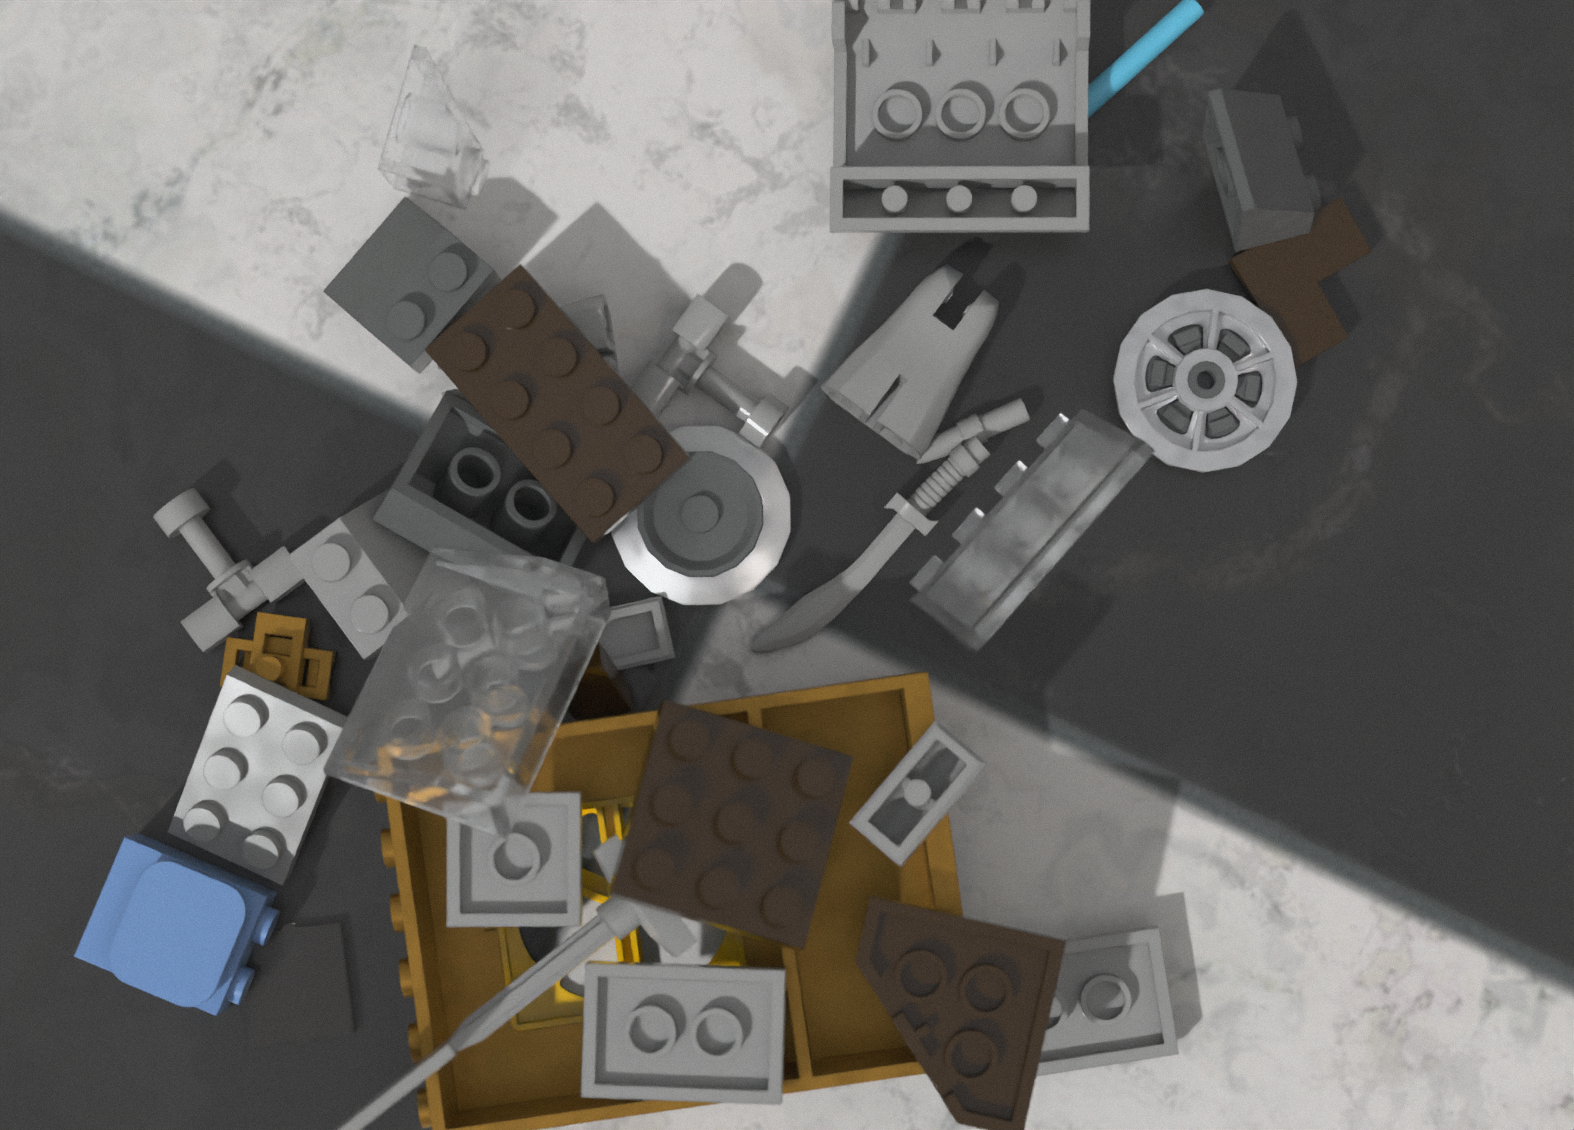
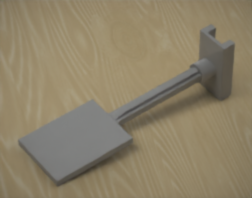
[332,834,698,1130]

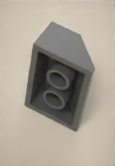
[372,390,587,614]

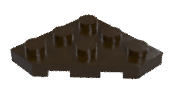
[855,894,1066,1130]

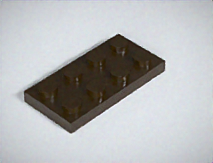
[425,264,693,544]

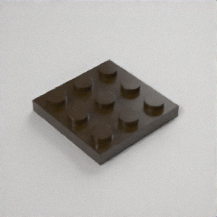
[607,700,853,951]

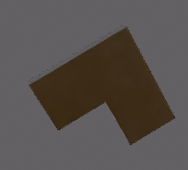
[1228,197,1372,367]

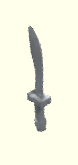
[751,436,990,652]

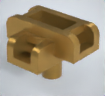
[220,612,336,700]

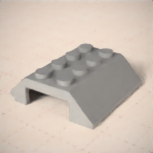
[830,0,1090,233]

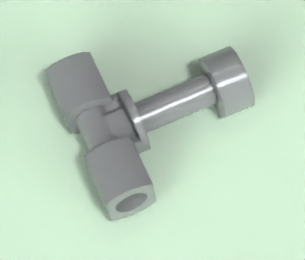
[630,294,789,448]
[153,488,306,653]

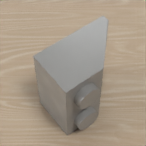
[288,489,476,660]

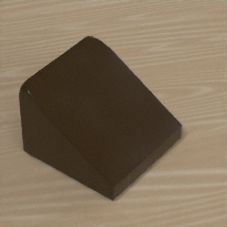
[543,641,633,720]

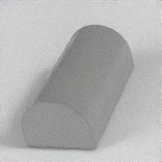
[849,720,988,867]

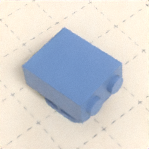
[74,833,280,1016]

